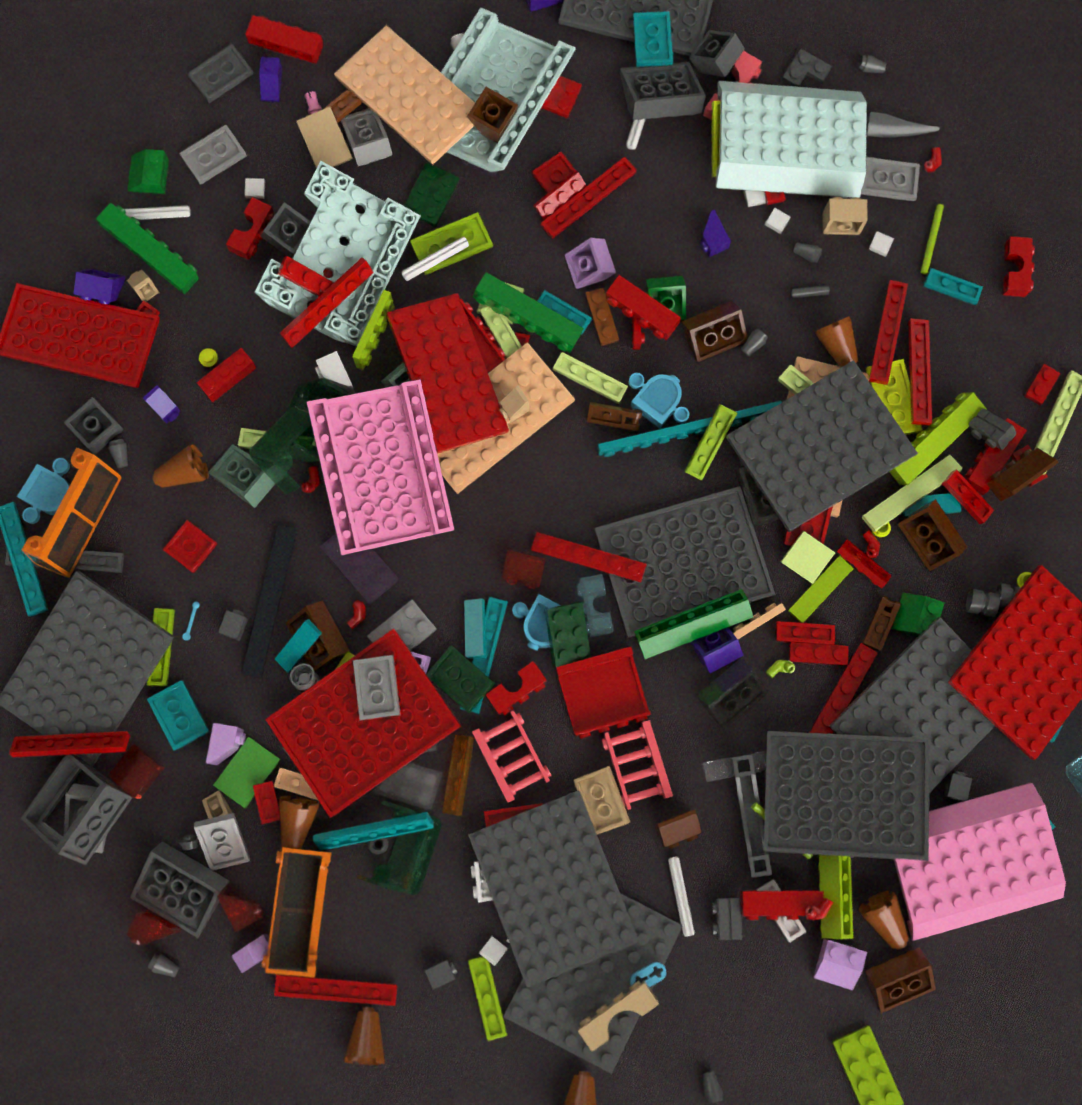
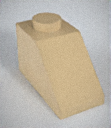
[127,270,159,302]
[499,386,530,422]
[202,790,232,819]

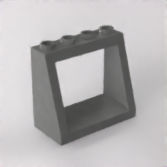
[21,754,133,865]

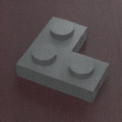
[782,49,832,87]

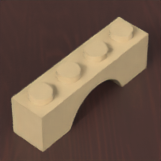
[578,980,659,1051]

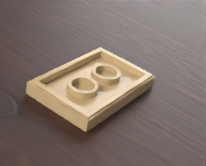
[297,107,353,168]
[573,766,630,835]

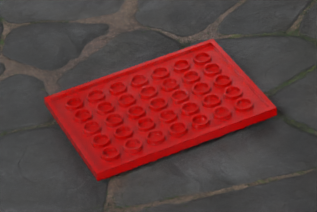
[948,565,1082,760]
[265,628,461,818]

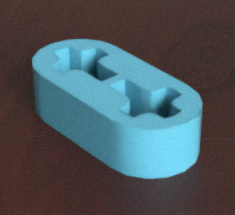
[630,962,666,987]

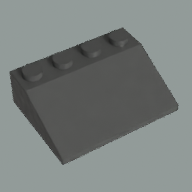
[620,62,705,120]
[130,841,230,938]

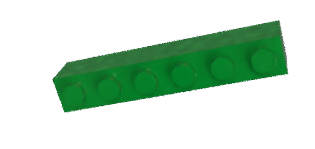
[96,203,199,295]
[473,272,584,353]
[634,589,753,659]

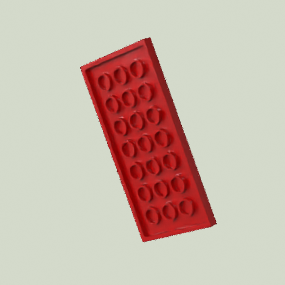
[0,283,160,388]
[386,293,509,454]

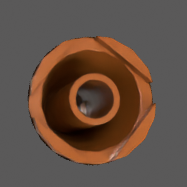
[815,316,858,368]
[152,444,209,488]
[279,796,319,849]
[859,891,909,950]
[344,1007,385,1065]
[563,1071,597,1105]

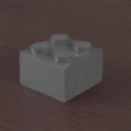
[690,30,745,77]
[260,202,311,258]
[64,397,124,455]

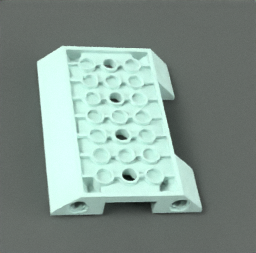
[254,161,420,346]

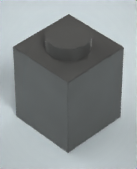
[218,609,248,641]
[943,771,972,802]
[425,959,458,989]

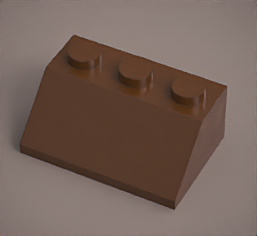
[682,301,748,362]
[987,448,1059,502]
[898,499,967,571]
[286,600,350,672]
[865,947,936,1013]

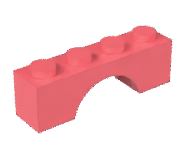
[703,51,762,120]

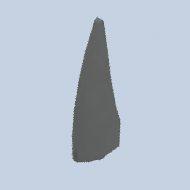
[866,112,939,137]

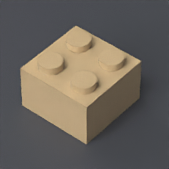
[823,197,867,235]

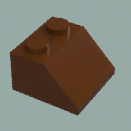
[467,87,518,144]
[655,810,702,849]

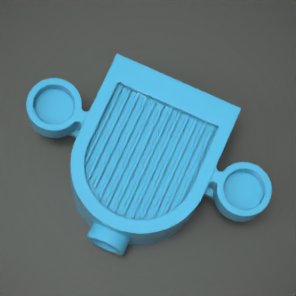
[629,373,689,429]
[17,458,71,524]
[512,594,560,651]

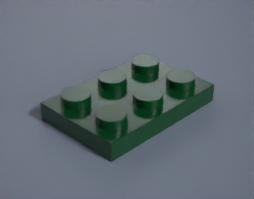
[404,163,459,227]
[544,601,591,667]
[426,645,495,713]

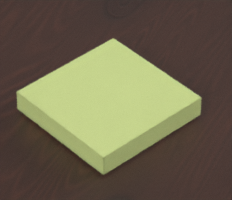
[781,531,835,584]

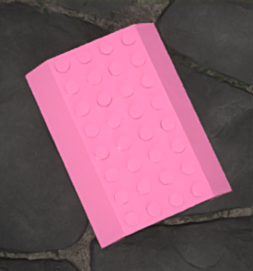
[306,380,454,555]
[894,783,1066,941]

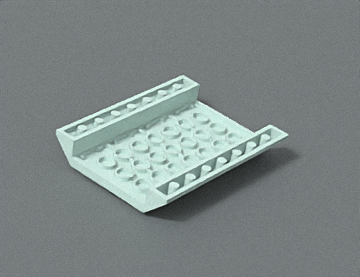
[441,8,576,172]
[716,81,866,198]

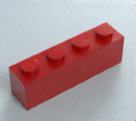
[246,15,324,64]
[606,275,681,341]
[965,418,1027,495]
[740,891,824,920]

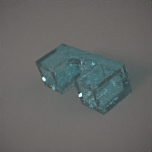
[576,574,614,638]

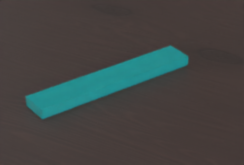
[0,502,48,617]
[460,597,508,714]
[313,812,434,851]

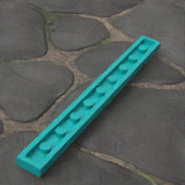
[597,401,782,457]

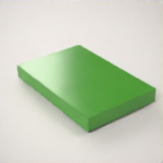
[213,737,281,808]

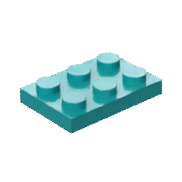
[633,11,673,67]
[147,680,210,751]

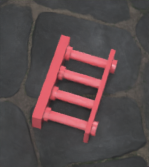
[472,710,551,803]
[601,720,673,810]

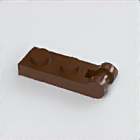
[587,402,642,431]
[862,595,901,652]

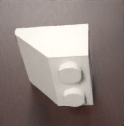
[315,351,355,395]

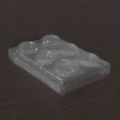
[374,763,443,811]

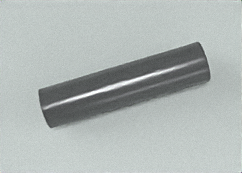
[791,285,829,298]

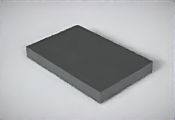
[187,44,254,103]

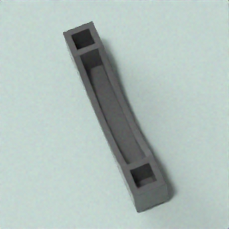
[732,754,772,877]

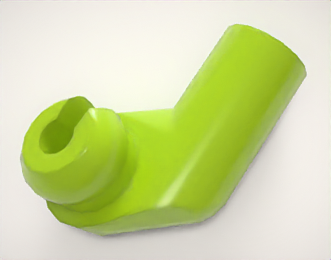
[765,660,795,678]

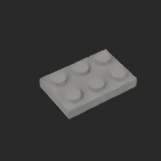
[179,125,247,185]
[861,157,920,201]
[367,600,437,651]
[353,655,400,720]
[194,813,250,871]

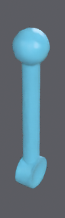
[182,601,200,641]

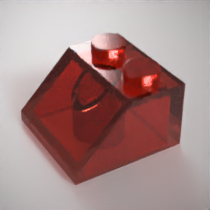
[502,550,546,589]
[109,744,165,799]
[217,893,264,932]
[126,911,182,946]

